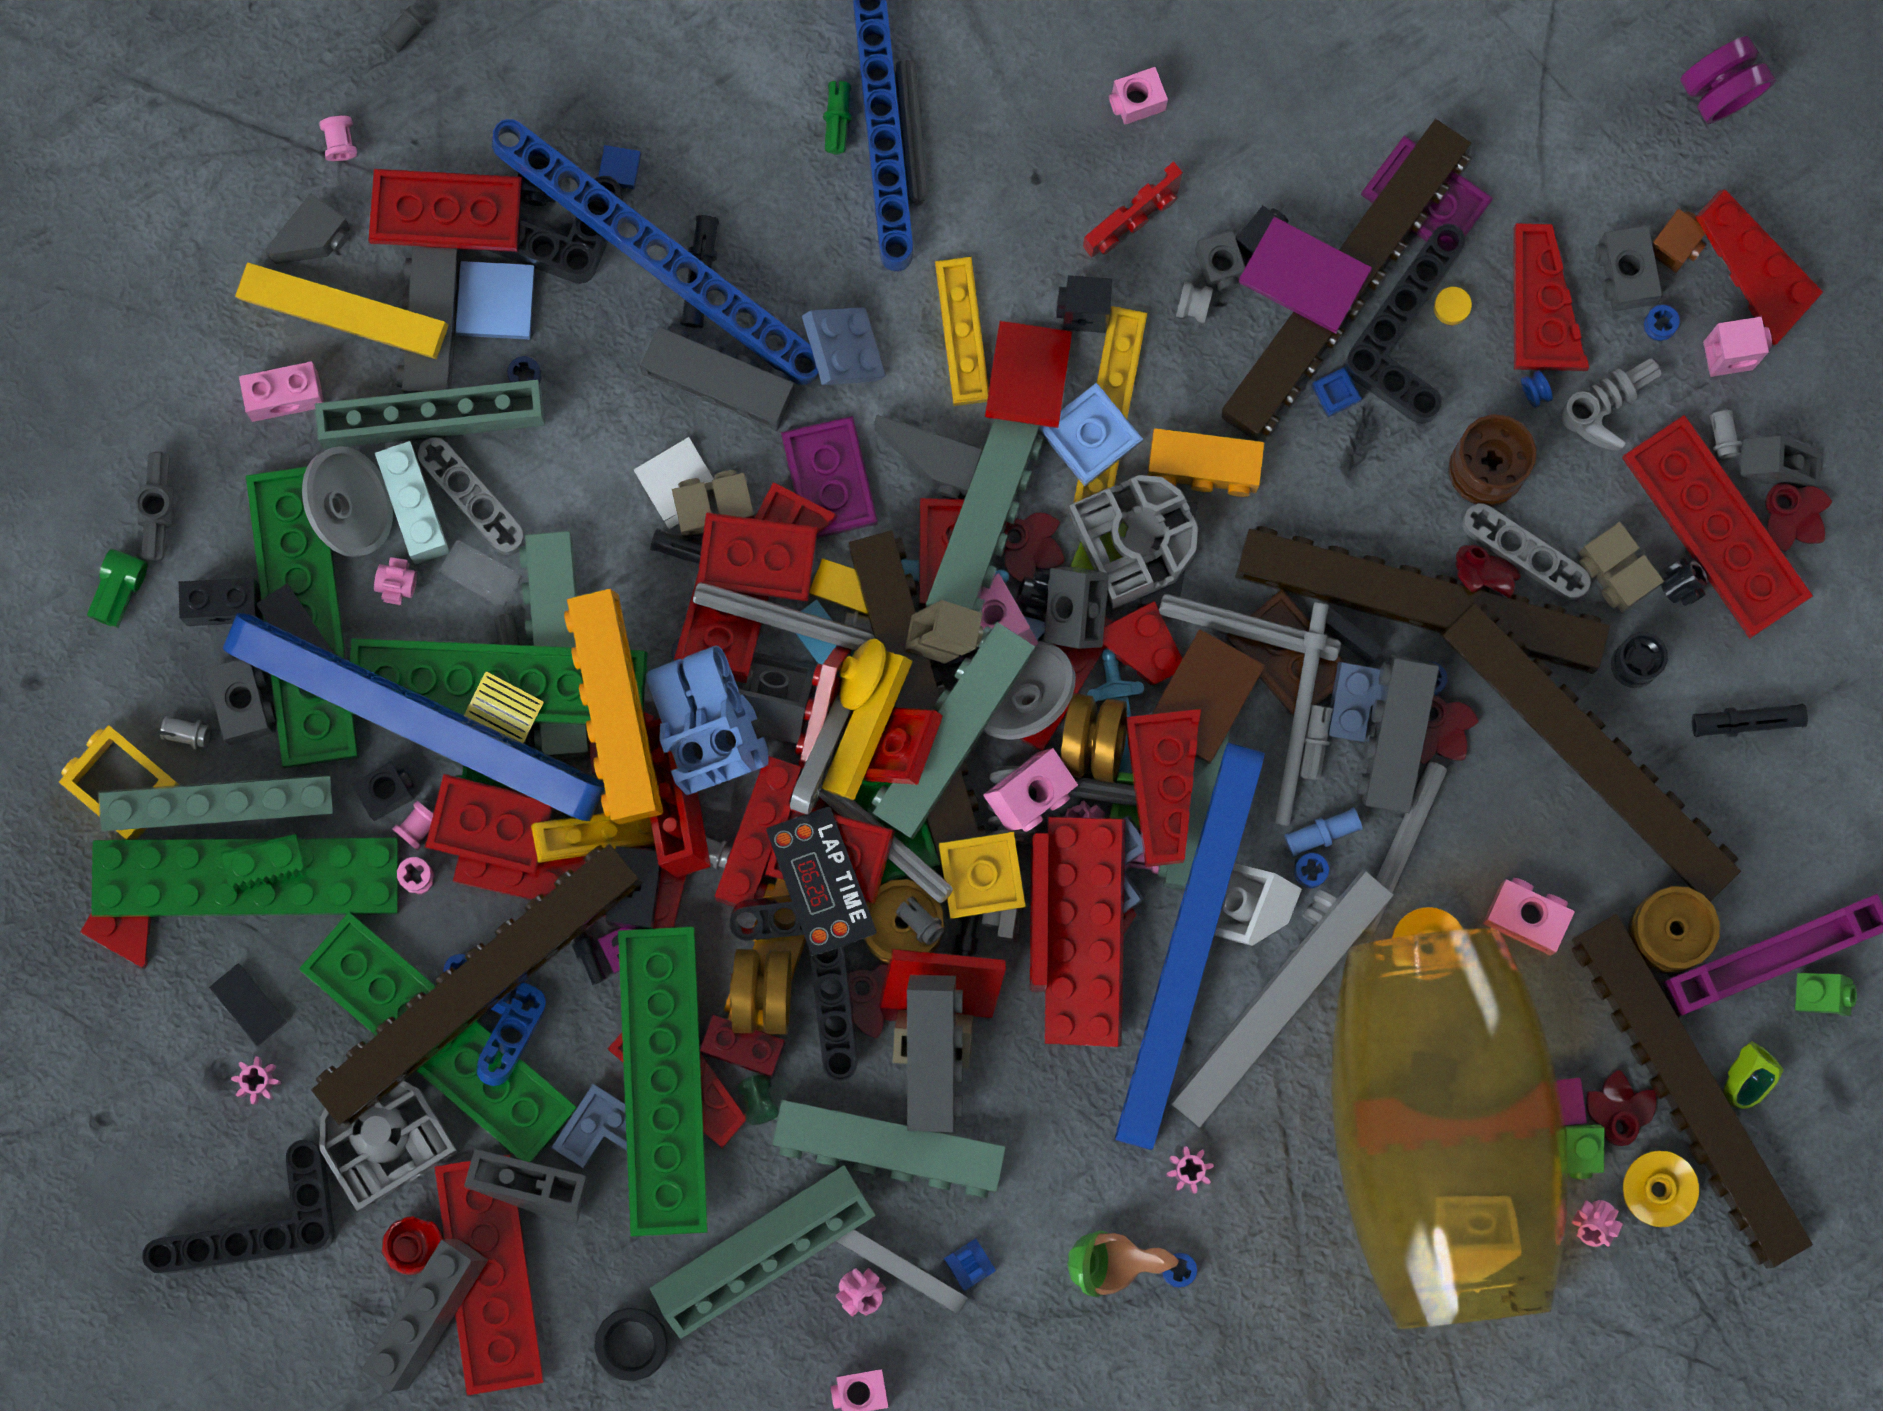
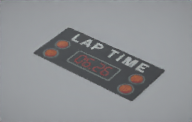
[766,807,877,956]

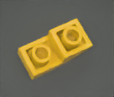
[809,558,868,615]

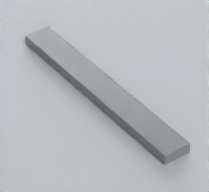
[1169,869,1393,1127]

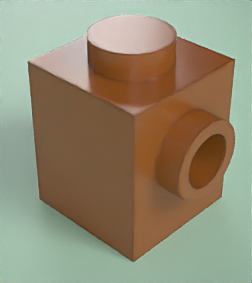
[1652,208,1707,273]

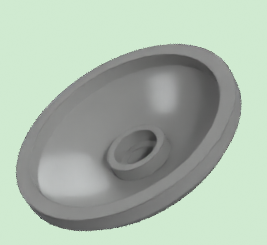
[302,446,393,557]
[984,641,1076,740]

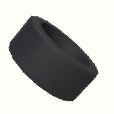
[594,1308,668,1381]

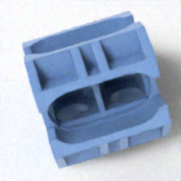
[647,645,769,795]

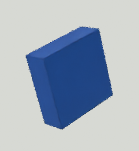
[598,145,641,189]
[1311,367,1362,417]

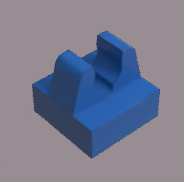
[944,1238,996,1291]

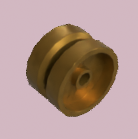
[1061,693,1127,783]
[864,879,944,964]
[1628,886,1720,973]
[730,949,792,1034]

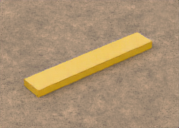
[235,262,449,360]
[1070,306,1147,520]

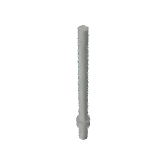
[1275,602,1329,826]

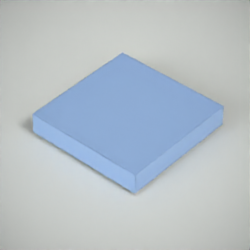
[456,261,535,340]
[1039,383,1143,486]

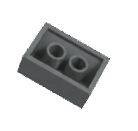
[735,652,817,743]

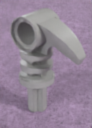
[1561,359,1662,451]

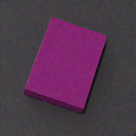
[1361,135,1493,251]
[1238,217,1372,334]
[781,416,878,538]

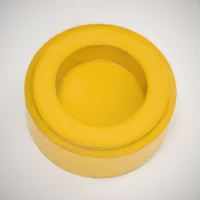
[1434,286,1472,325]

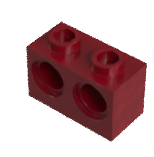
[700,1015,786,1079]

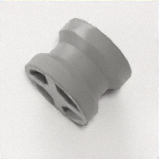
[1176,281,1213,324]
[1302,889,1337,926]

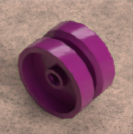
[1680,36,1776,124]

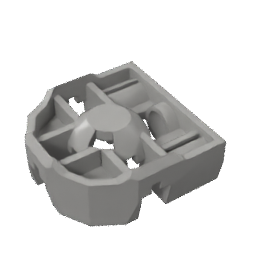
[1066,475,1198,610]
[319,1081,457,1212]

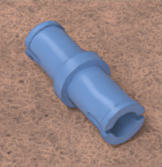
[1284,807,1363,857]

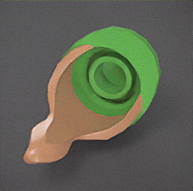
[1067,1230,1179,1297]

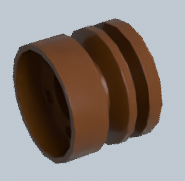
[1448,414,1537,507]

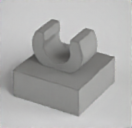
[982,908,1023,943]

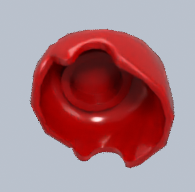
[382,1216,443,1275]

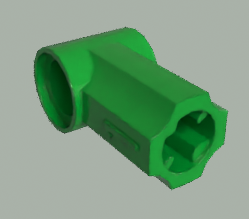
[87,549,148,628]

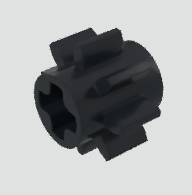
[1661,558,1708,606]
[1016,571,1050,619]

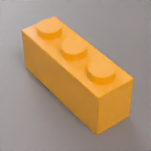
[1147,428,1264,497]

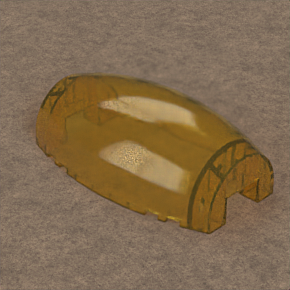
[1331,928,1568,1329]

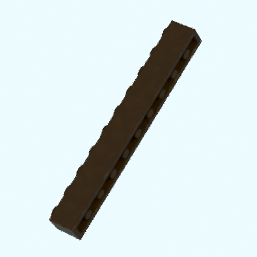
[1221,118,1472,441]
[1235,526,1610,674]
[848,530,987,879]
[1440,603,1741,902]
[311,844,643,1128]
[1572,914,1813,1269]

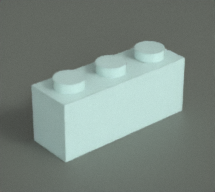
[375,441,450,565]

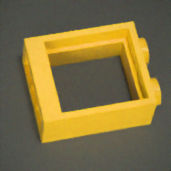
[59,725,180,840]

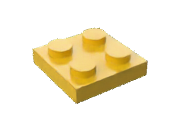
[939,832,1025,919]

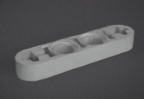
[418,437,525,555]
[1462,504,1591,601]
[790,694,853,815]
[836,1230,968,1315]

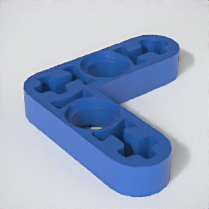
[443,954,546,1086]

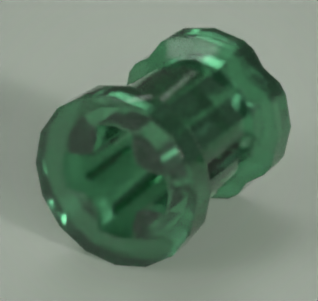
[737,1075,779,1125]

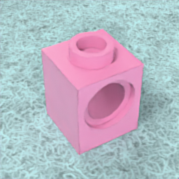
[1109,67,1168,125]
[830,1369,888,1411]

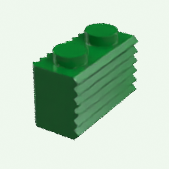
[221,834,306,893]

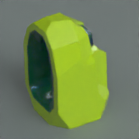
[1723,1041,1784,1109]

